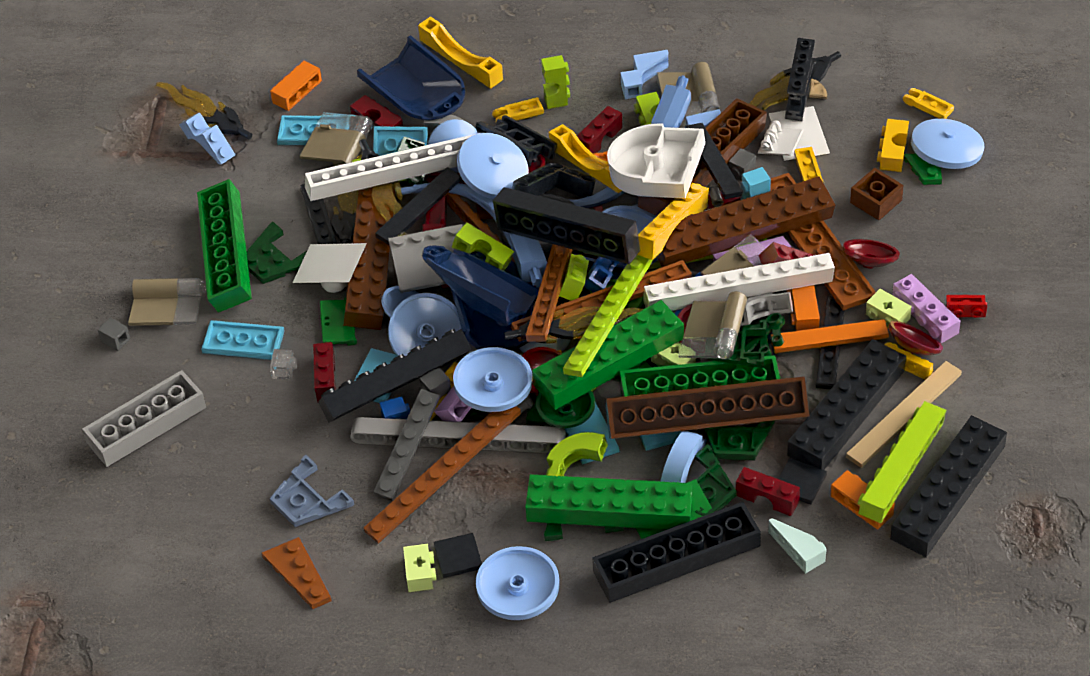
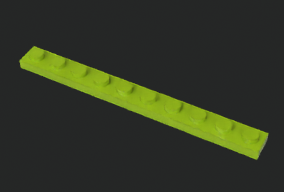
[563,255,654,377]

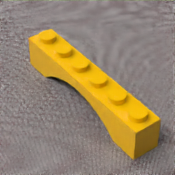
[418,16,503,89]
[548,124,622,193]
[637,183,709,260]

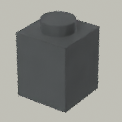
[729,148,756,180]
[98,318,130,351]
[419,367,451,398]

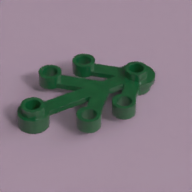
[745,313,785,356]

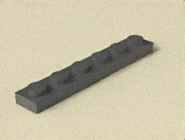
[374,389,440,501]

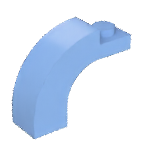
[661,430,707,483]

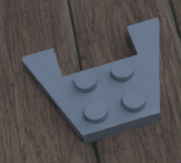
[270,455,354,527]

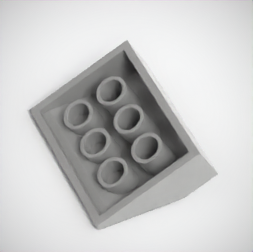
[388,224,463,293]

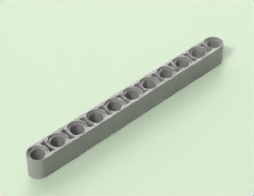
[350,417,566,453]

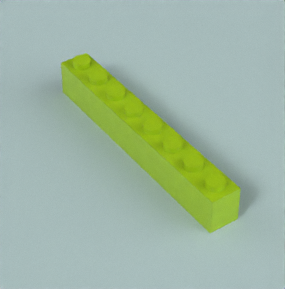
[858,401,947,523]

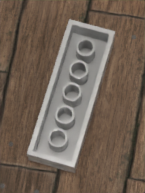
[82,370,206,467]

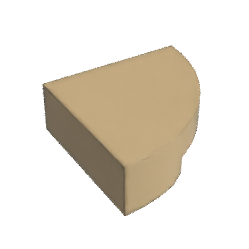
[809,79,827,99]

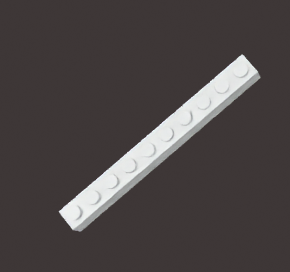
[305,133,479,201]
[643,253,835,311]

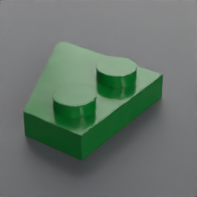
[904,154,942,185]

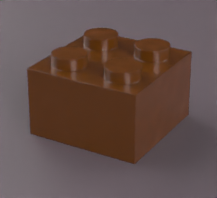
[850,168,904,220]

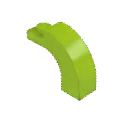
[546,432,608,476]

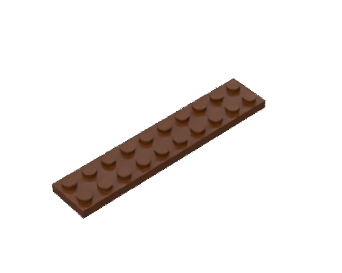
[770,173,876,311]

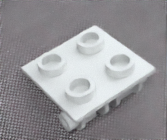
[758,120,803,156]

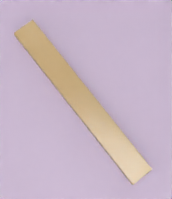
[846,361,962,468]

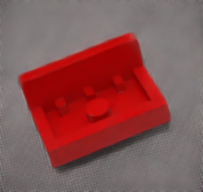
[946,295,987,318]

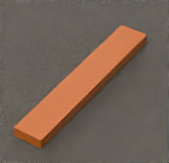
[771,319,889,353]

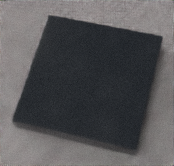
[779,458,827,505]
[434,533,482,578]

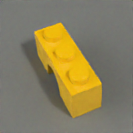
[877,119,909,172]

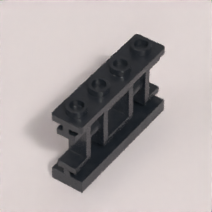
[785,38,815,121]
[475,115,557,167]

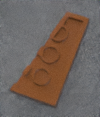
[262,537,332,609]

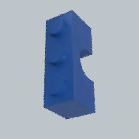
[584,256,619,293]

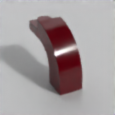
[423,196,447,232]

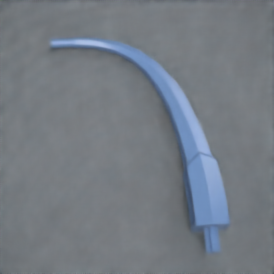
[570,75,691,208]
[395,183,547,288]

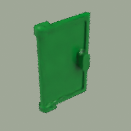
[320,298,357,346]

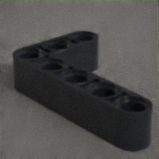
[512,163,596,198]

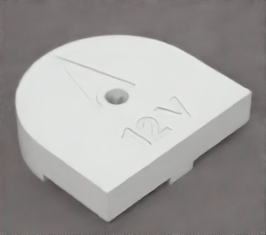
[607,124,705,198]

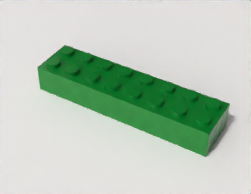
[197,179,252,313]
[532,300,684,410]
[619,355,780,397]
[525,474,692,530]

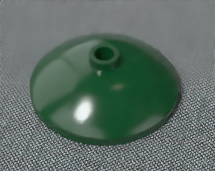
[536,391,595,428]

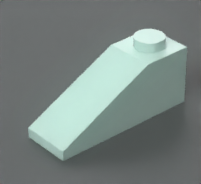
[768,518,826,574]

